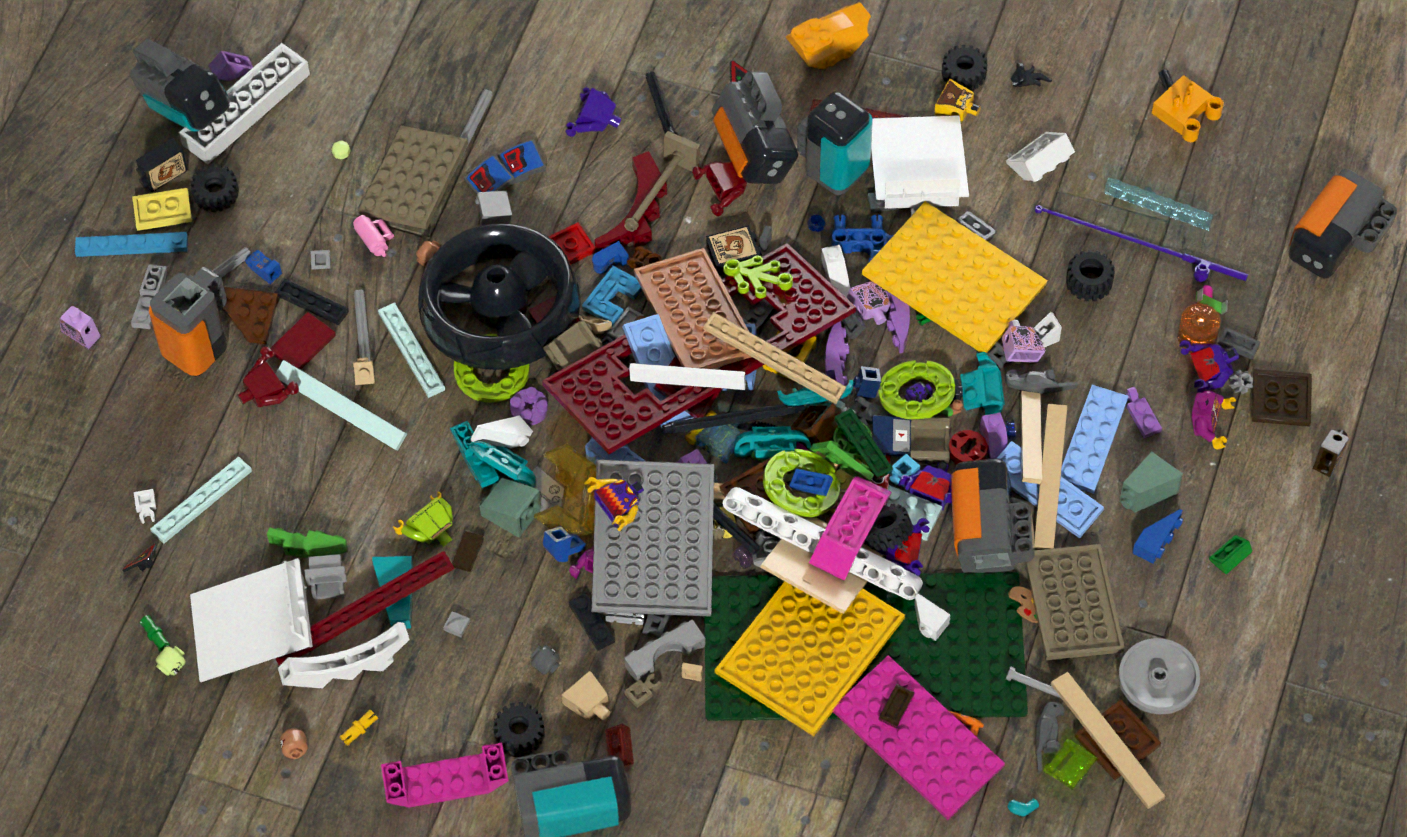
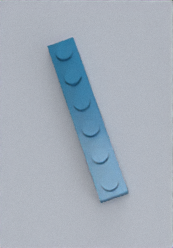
[75,232,188,257]

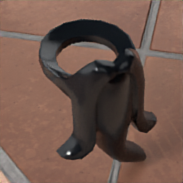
[1010,62,1052,87]

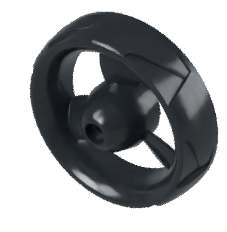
[418,224,580,370]

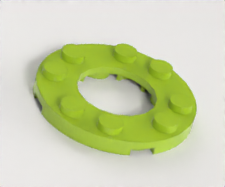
[454,334,530,403]
[878,360,955,419]
[763,449,840,517]

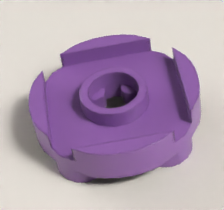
[510,387,548,425]

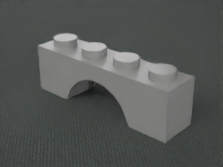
[624,620,705,682]

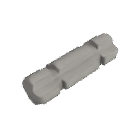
[605,612,644,625]

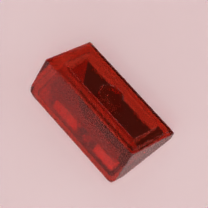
[605,723,634,766]

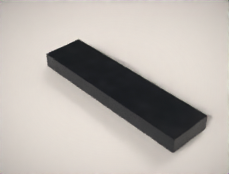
[275,279,349,325]

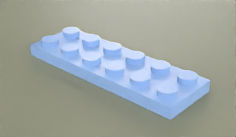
[622,314,694,428]
[1061,385,1128,494]
[997,441,1104,538]

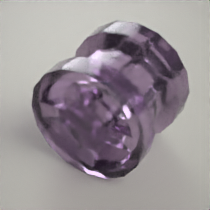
[733,545,754,569]

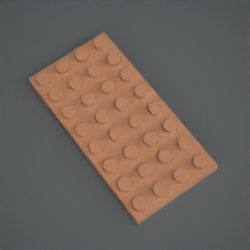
[634,248,751,369]

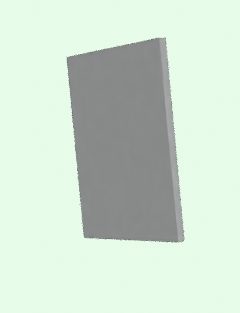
[592,460,714,616]

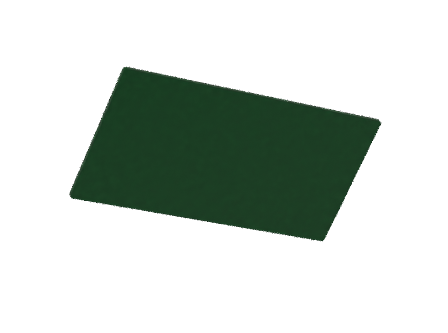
[704,572,1028,721]

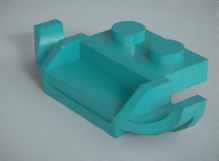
[960,352,1005,415]
[777,380,853,406]
[734,426,811,459]
[466,441,536,488]

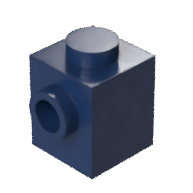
[853,366,881,398]

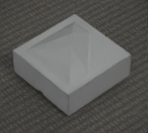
[443,611,470,638]

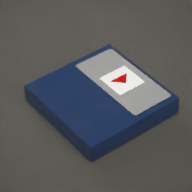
[872,415,911,456]

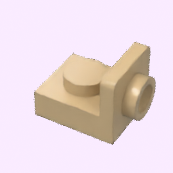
[353,357,375,385]

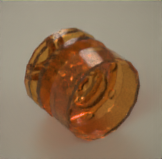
[1177,303,1221,353]

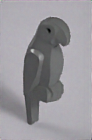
[1005,369,1078,393]
[1036,702,1065,773]

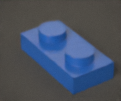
[789,469,833,496]

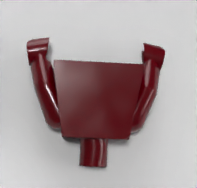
[692,161,747,216]
[238,347,299,407]

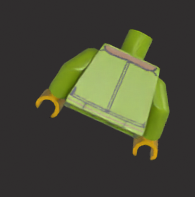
[393,492,453,547]

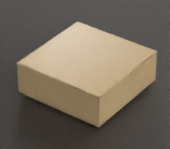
[682,663,703,681]

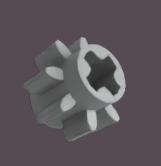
[1229,370,1253,394]

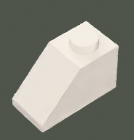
[915,594,950,641]

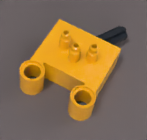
[1152,69,1224,142]

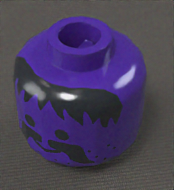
[904,381,934,402]

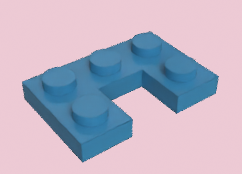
[582,266,642,326]

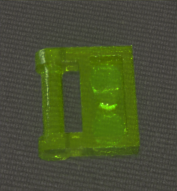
[1043,739,1097,790]

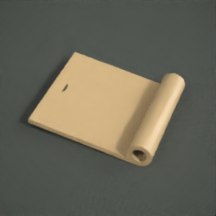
[760,517,884,614]

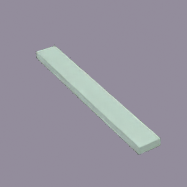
[276,360,407,450]

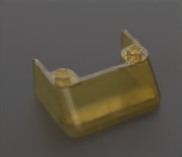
[534,444,596,535]

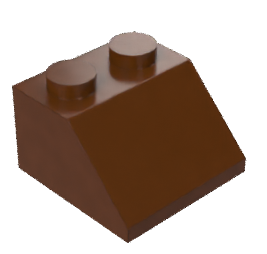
[791,403,841,446]

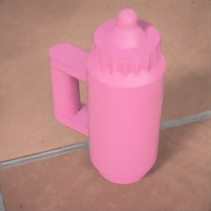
[353,215,394,257]

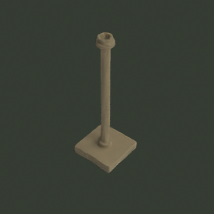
[624,131,700,232]

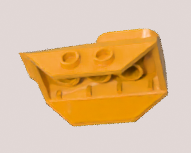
[786,2,871,69]

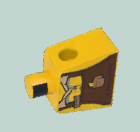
[935,79,981,121]

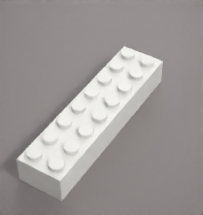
[179,43,310,164]

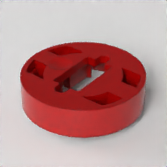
[949,430,988,465]

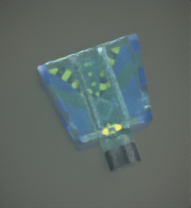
[696,422,741,464]

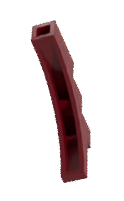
[594,151,667,252]

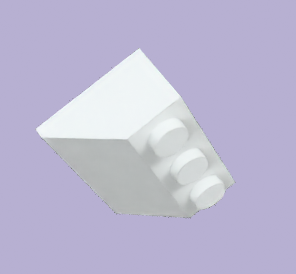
[1006,132,1075,182]

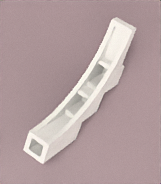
[278,622,409,688]

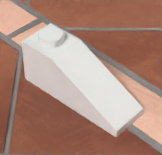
[821,245,850,298]
[471,415,533,448]

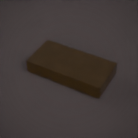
[452,531,484,572]
[878,684,915,729]

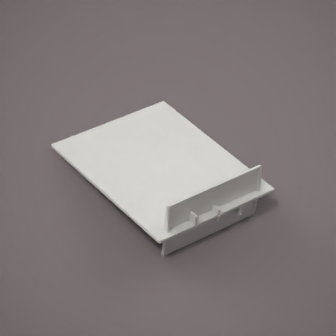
[871,116,969,209]
[190,559,313,682]

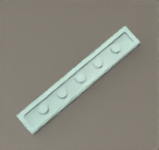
[378,302,445,398]
[150,456,252,544]

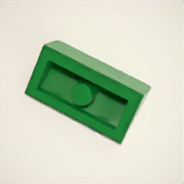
[1209,535,1252,574]

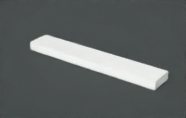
[629,363,746,390]

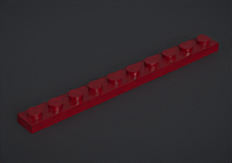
[275,551,455,666]

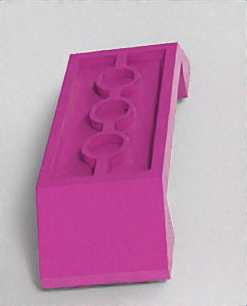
[809,475,892,581]
[381,743,508,807]

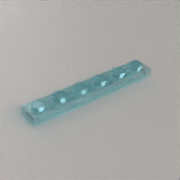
[1105,178,1213,231]

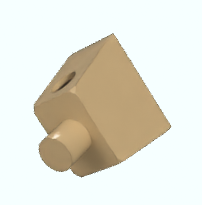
[562,671,611,721]

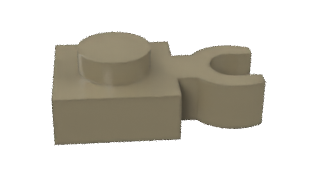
[624,674,661,708]

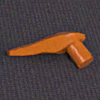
[949,711,984,737]

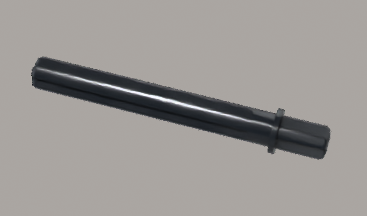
[646,71,678,135]
[713,503,760,554]

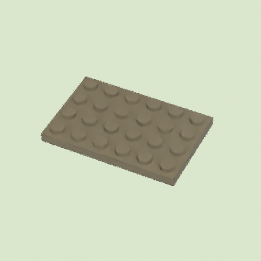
[359,125,468,229]
[1025,544,1125,660]

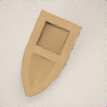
[579,315,612,334]

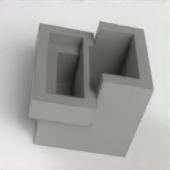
[475,191,512,225]
[305,554,347,600]

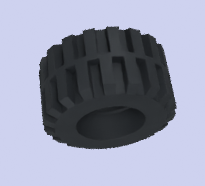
[1066,250,1115,301]

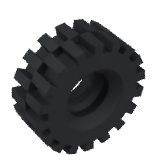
[942,45,988,91]
[190,164,239,212]
[866,504,913,551]
[493,702,545,757]

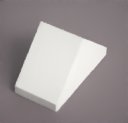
[1033,312,1062,348]

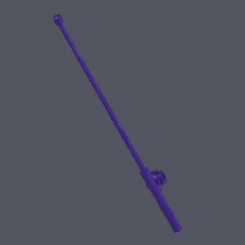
[1035,205,1248,282]

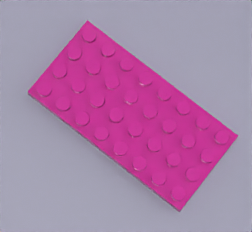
[833,655,1005,820]

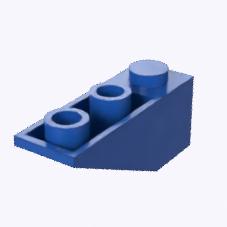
[1133,509,1183,564]

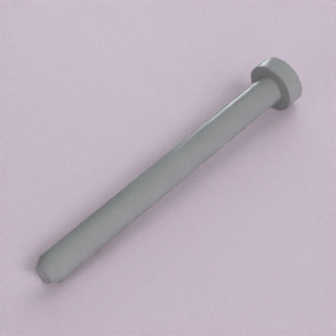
[1006,667,1062,699]

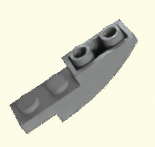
[131,265,167,329]

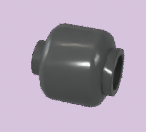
[530,645,560,675]

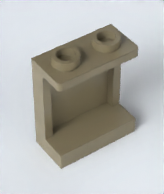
[542,320,603,371]
[910,417,950,468]

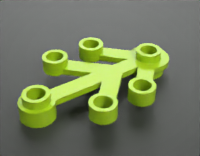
[724,256,793,298]

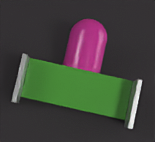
[1196,285,1228,314]

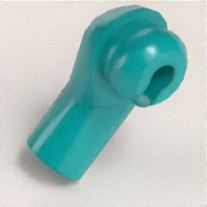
[734,443,754,458]
[1007,798,1039,817]

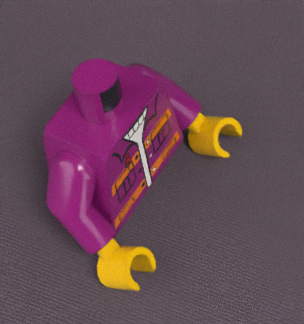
[1192,391,1236,450]

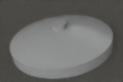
[1119,638,1200,714]

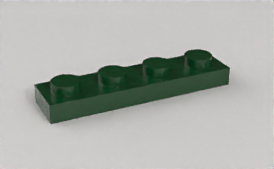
[834,408,893,481]

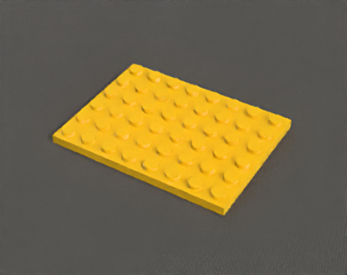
[861,201,1048,353]
[715,581,905,737]

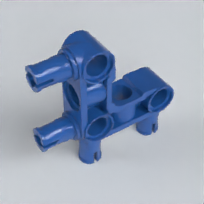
[832,215,894,262]

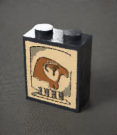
[136,137,188,193]
[706,225,762,275]

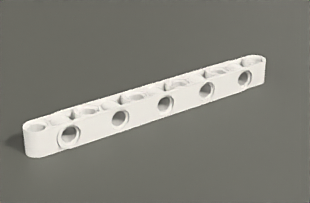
[723,487,923,600]

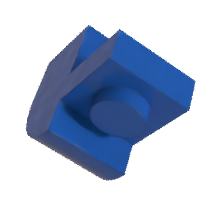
[543,526,586,562]

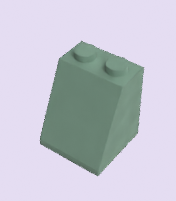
[1119,452,1183,512]
[479,478,541,538]

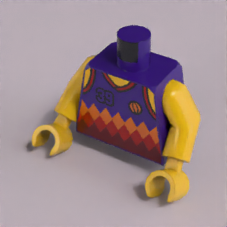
[584,477,644,531]

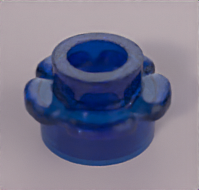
[807,215,826,232]
[1005,421,1016,439]

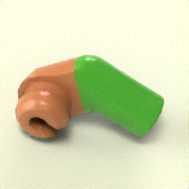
[940,399,963,416]

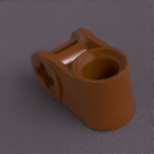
[627,246,662,269]

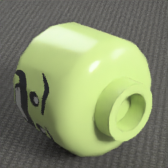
[156,646,186,676]

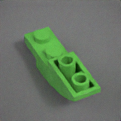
[267,527,348,558]

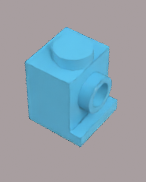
[889,454,920,487]

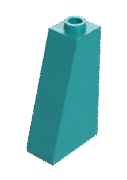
[372,556,413,629]

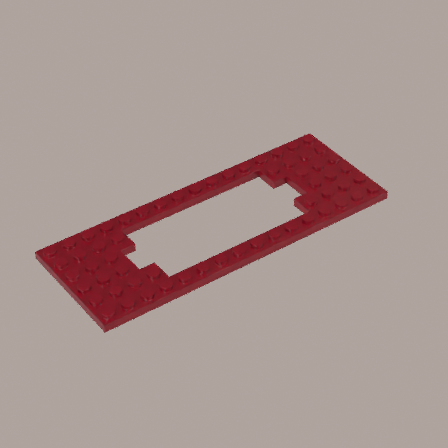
[542,243,856,454]

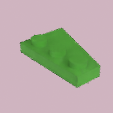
[810,441,874,481]

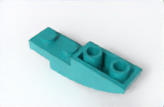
[450,421,500,488]

